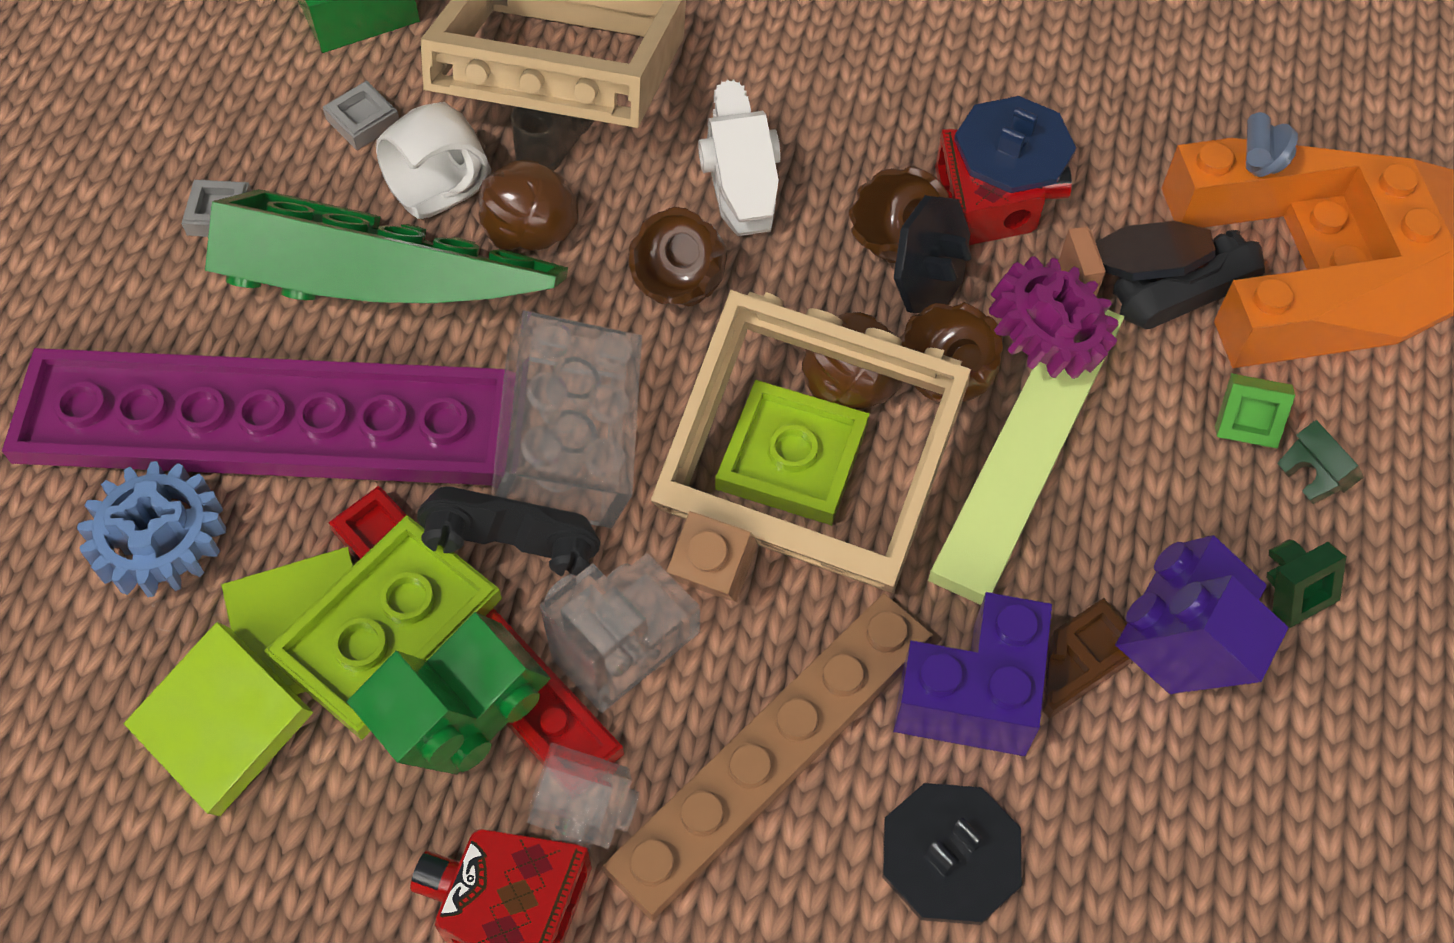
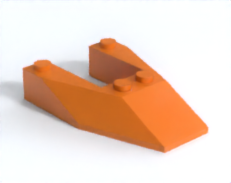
[1161,138,1454,369]

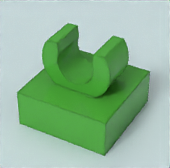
[1215,373,1296,449]

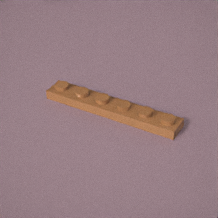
[602,593,932,922]

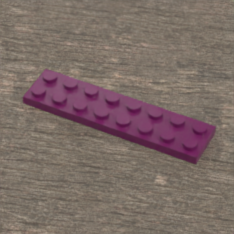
[2,348,513,486]

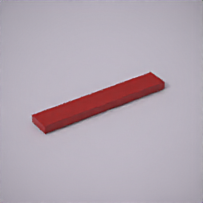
[328,485,624,798]

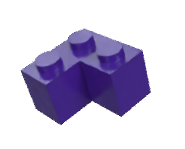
[1115,535,1289,694]
[893,592,1052,756]

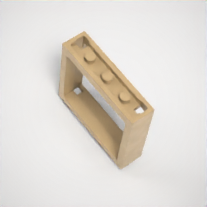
[421,0,686,128]
[651,290,971,594]

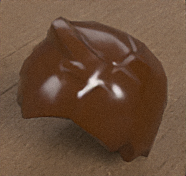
[479,159,578,250]
[849,166,950,264]
[628,207,727,307]
[900,302,1003,403]
[802,312,902,409]

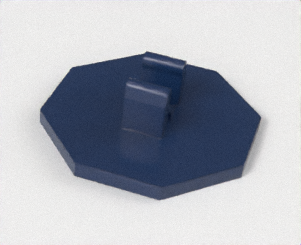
[954,96,1076,193]

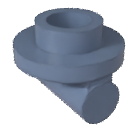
[1246,112,1298,177]

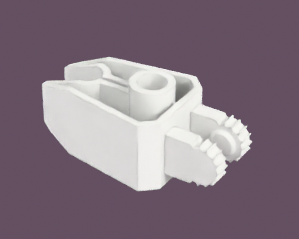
[698,79,780,236]

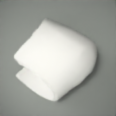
[376,102,491,219]

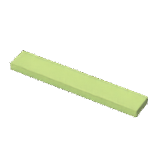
[928,310,1125,605]

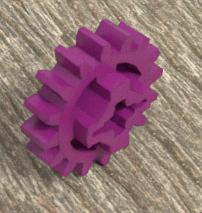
[989,256,1119,379]

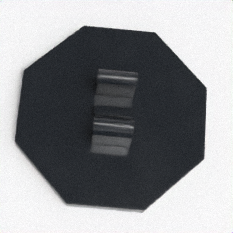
[894,195,972,313]
[1095,221,1216,283]
[882,783,1022,925]

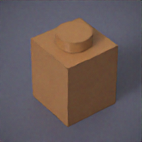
[667,511,758,603]

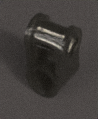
[511,107,594,171]

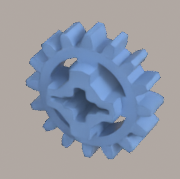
[77,461,226,597]

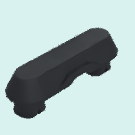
[1113,230,1265,329]
[417,486,600,579]

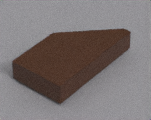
[1043,598,1133,719]

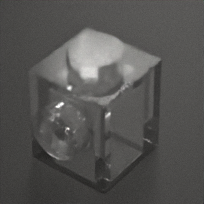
[527,743,639,851]

